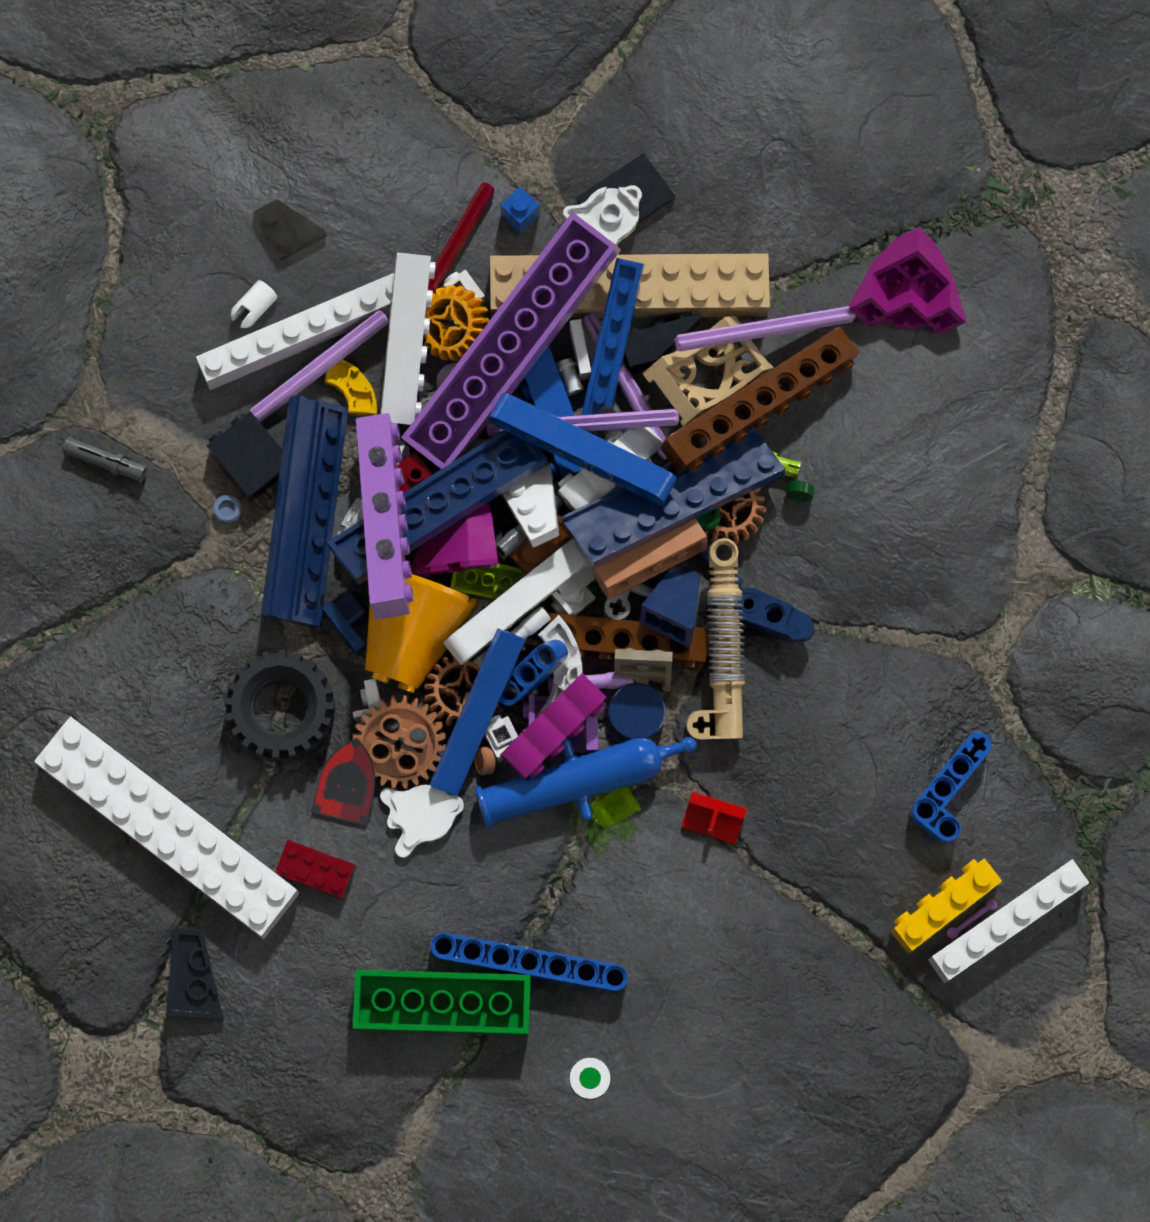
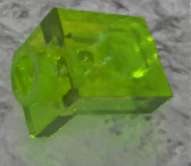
[590,786,641,828]

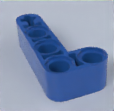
[909,732,992,845]

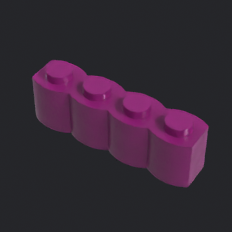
[500,673,606,780]

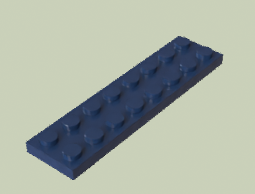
[327,430,548,585]

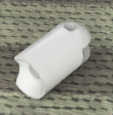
[231,280,278,328]

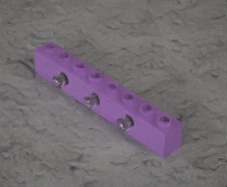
[356,413,414,620]

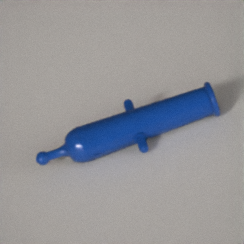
[475,737,697,829]

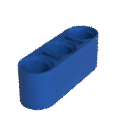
[499,639,568,706]

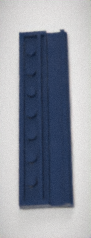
[261,395,348,628]
[562,427,786,569]

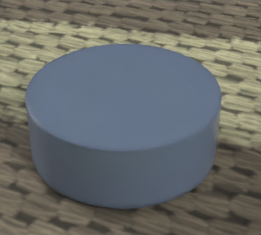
[213,495,242,524]

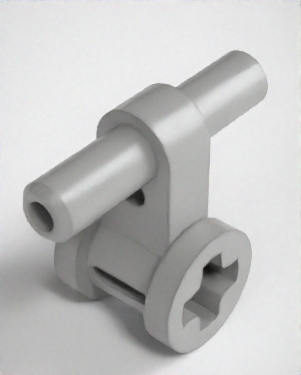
[604,584,654,620]

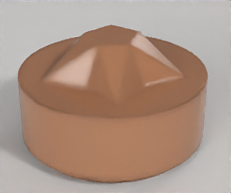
[474,746,496,775]

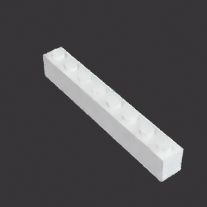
[196,273,394,390]

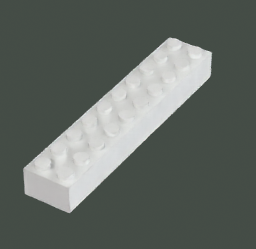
[34,716,299,939]

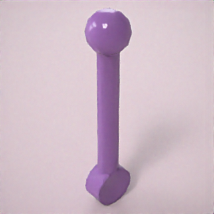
[947,899,997,939]

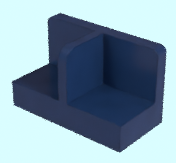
[322,593,369,657]

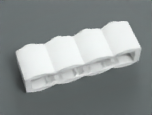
[557,427,663,512]

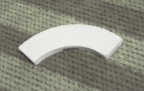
[536,615,582,717]

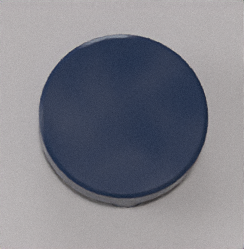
[608,683,666,740]

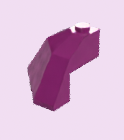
[849,227,966,333]
[411,503,498,578]

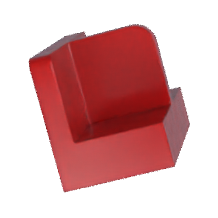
[681,792,747,844]

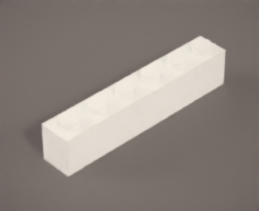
[380,253,435,425]
[928,859,1089,983]

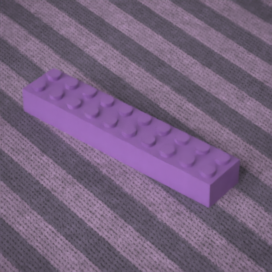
[401,212,621,469]

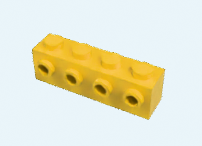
[890,858,1002,954]

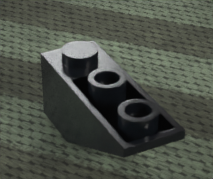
[624,312,701,374]

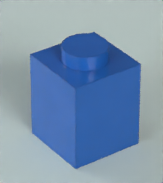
[501,186,540,234]

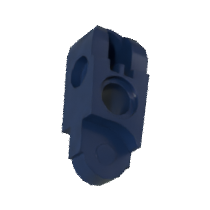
[734,588,815,644]

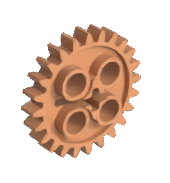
[353,695,446,788]

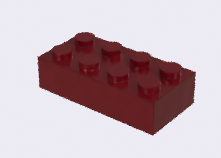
[275,839,356,900]

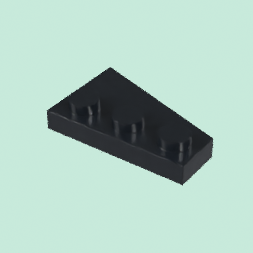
[165,928,224,1020]

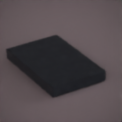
[576,153,675,224]

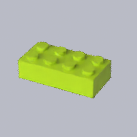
[450,564,526,602]

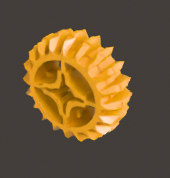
[423,285,490,361]

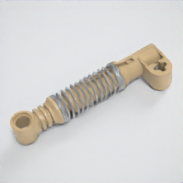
[685,538,745,739]

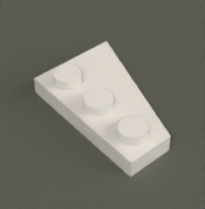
[502,464,559,548]

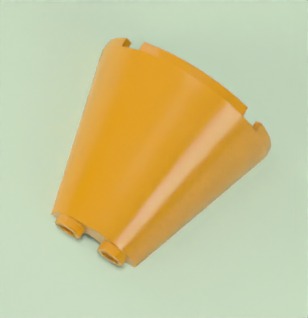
[365,574,479,693]

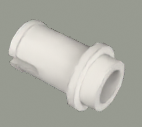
[556,358,584,396]

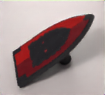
[311,738,376,826]

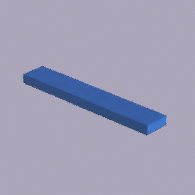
[582,258,645,415]
[430,628,526,796]

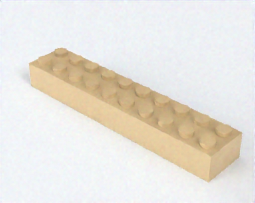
[490,254,770,318]

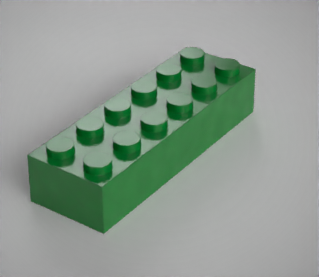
[353,970,531,1036]

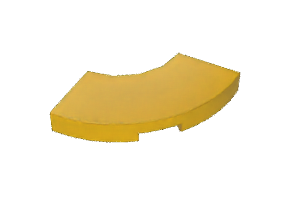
[325,359,377,417]

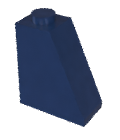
[639,564,700,648]

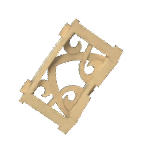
[643,315,773,427]

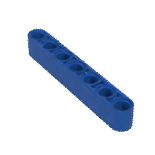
[488,393,677,505]
[431,933,628,993]

